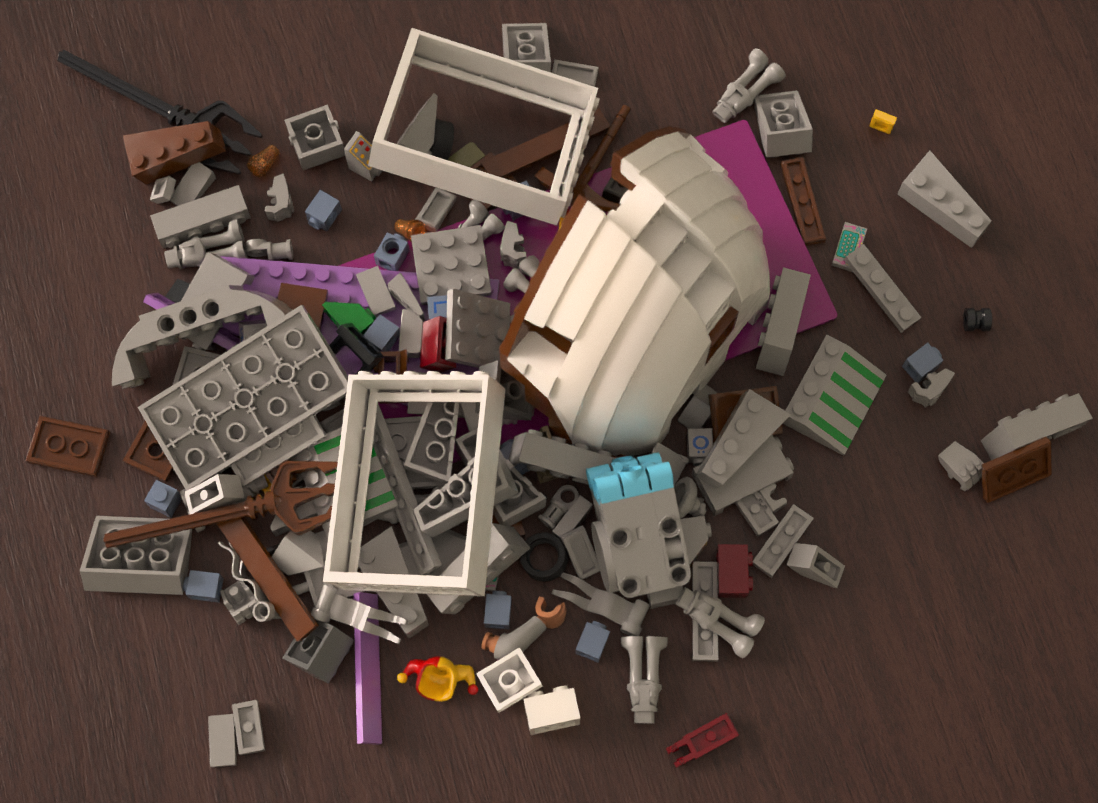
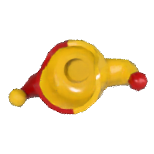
[397,656,478,702]

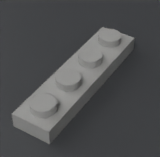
[844,244,922,333]
[692,561,718,662]

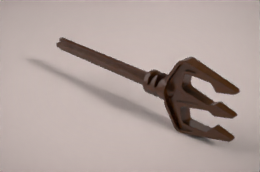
[103,461,338,548]

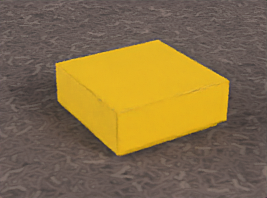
[869,109,897,134]

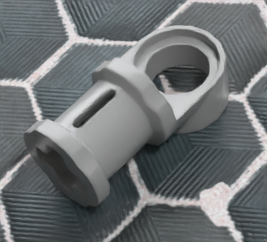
[246,239,293,261]
[537,485,579,530]

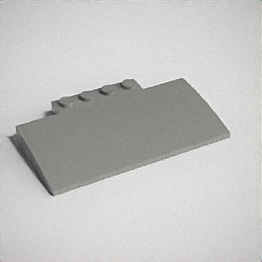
[138,305,348,491]

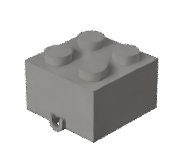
[284,105,345,170]

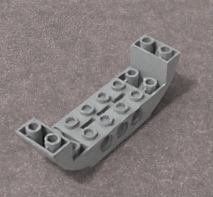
[112,285,292,389]

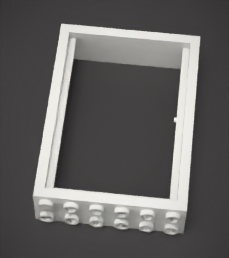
[368,28,600,225]
[323,371,505,596]

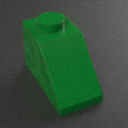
[322,302,376,335]

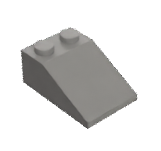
[502,23,551,73]
[753,90,813,157]
[396,93,438,155]

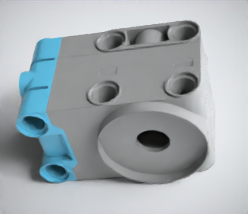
[586,452,691,598]

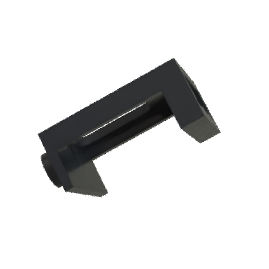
[329,323,384,400]

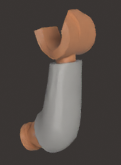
[481,596,566,660]

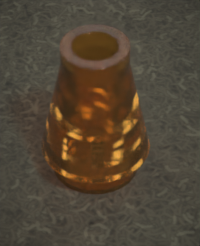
[247,144,280,177]
[394,219,427,242]

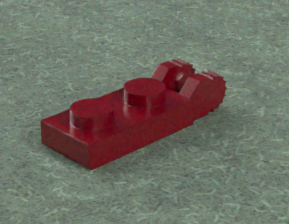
[666,713,739,768]

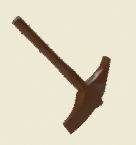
[535,105,631,212]

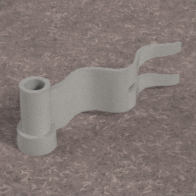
[218,542,281,621]
[551,572,650,636]
[311,584,408,644]

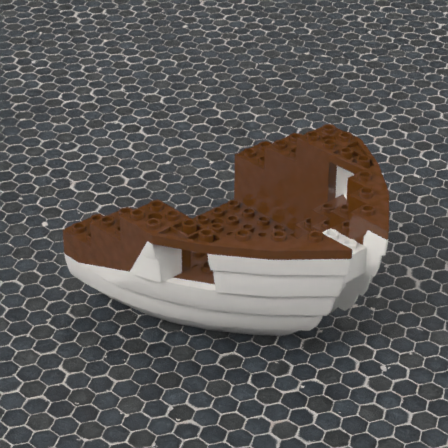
[499,126,770,456]

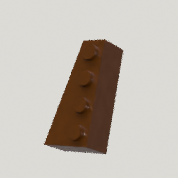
[123,121,226,185]

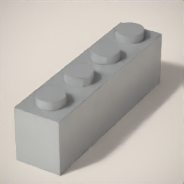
[150,185,251,248]

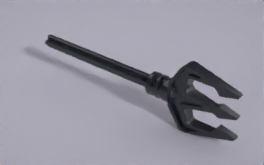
[57,49,263,175]

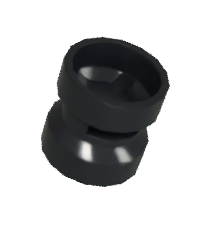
[963,308,992,331]

